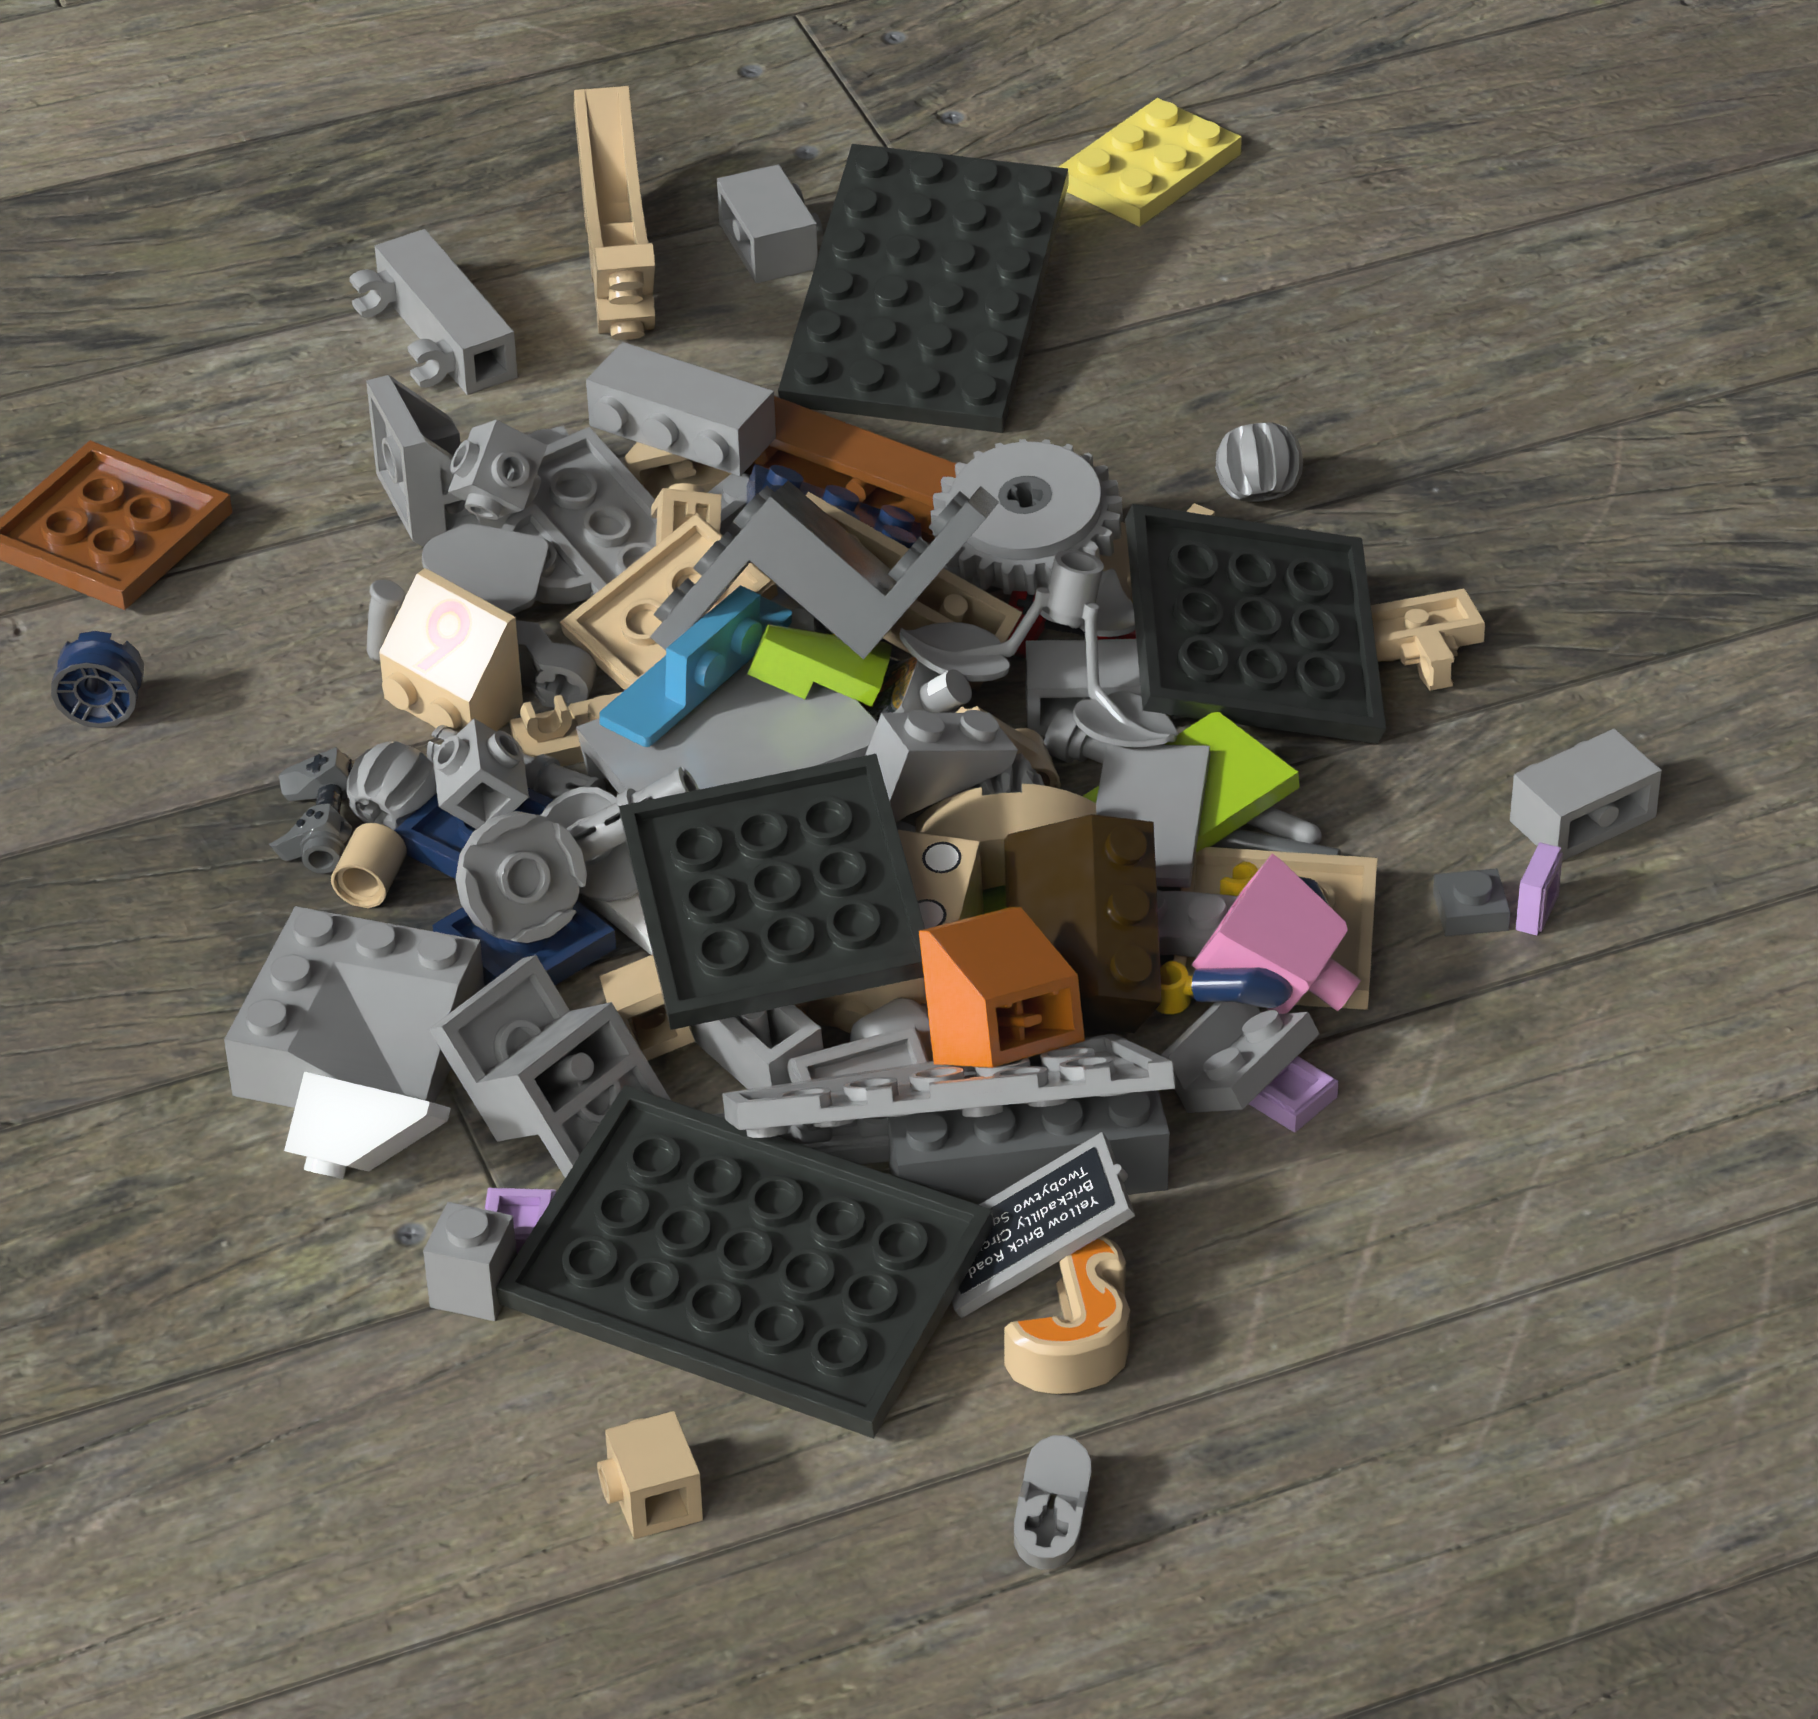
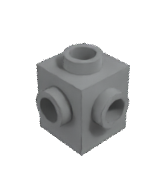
[448,420,547,520]
[433,718,529,829]

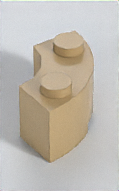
[916,784,1096,890]

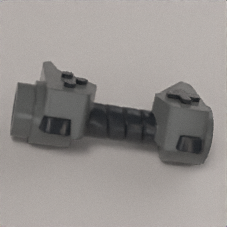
[269,747,355,874]

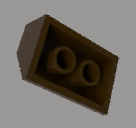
[1004,814,1162,1033]

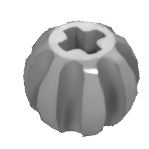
[1215,422,1303,502]
[346,741,437,830]

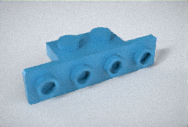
[599,585,792,747]

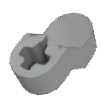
[516,620,598,708]
[1014,1435,1091,1570]

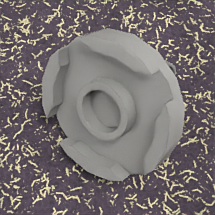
[456,811,587,943]

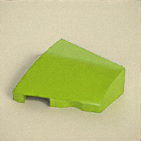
[747,624,892,707]

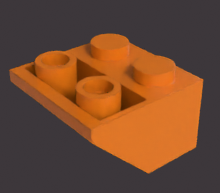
[919,907,1085,1068]

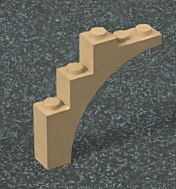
[574,86,655,340]

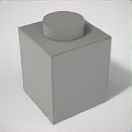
[423,1202,517,1321]

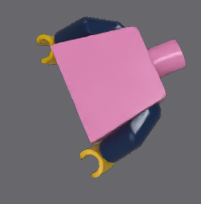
[1156,853,1361,1014]

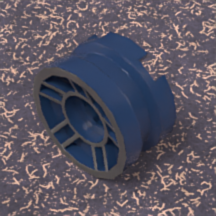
[51,631,144,728]

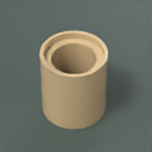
[331,823,407,908]

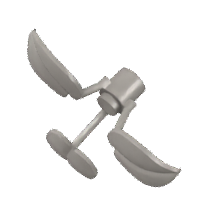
[900,550,1178,747]

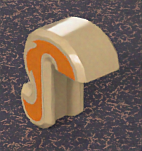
[1004,1236,1130,1394]

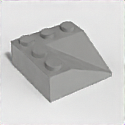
[224,906,485,1108]

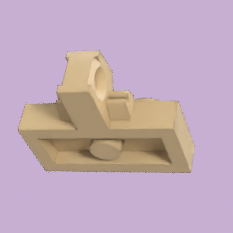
[1371,588,1485,691]

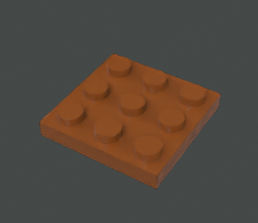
[0,440,232,610]

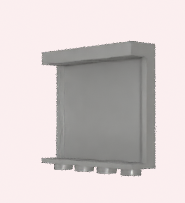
[576,661,877,793]

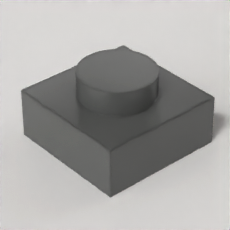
[1433,868,1510,936]

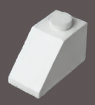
[284,1072,451,1179]

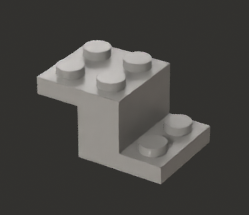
[429,955,671,1178]

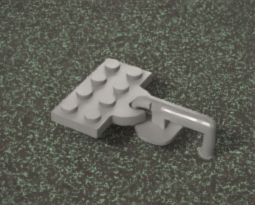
[367,427,657,664]

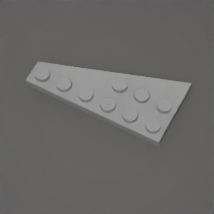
[722,1034,1175,1138]

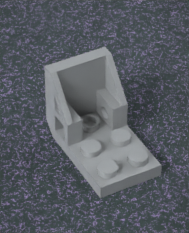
[366,375,569,547]

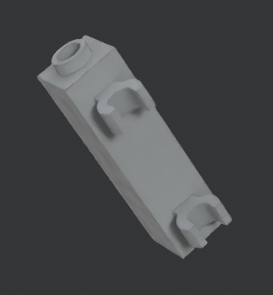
[349,229,518,395]

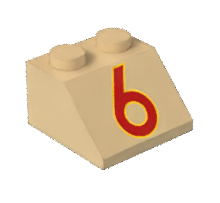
[379,568,523,732]

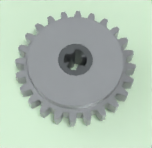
[931,439,1123,595]

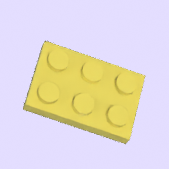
[1059,98,1242,227]

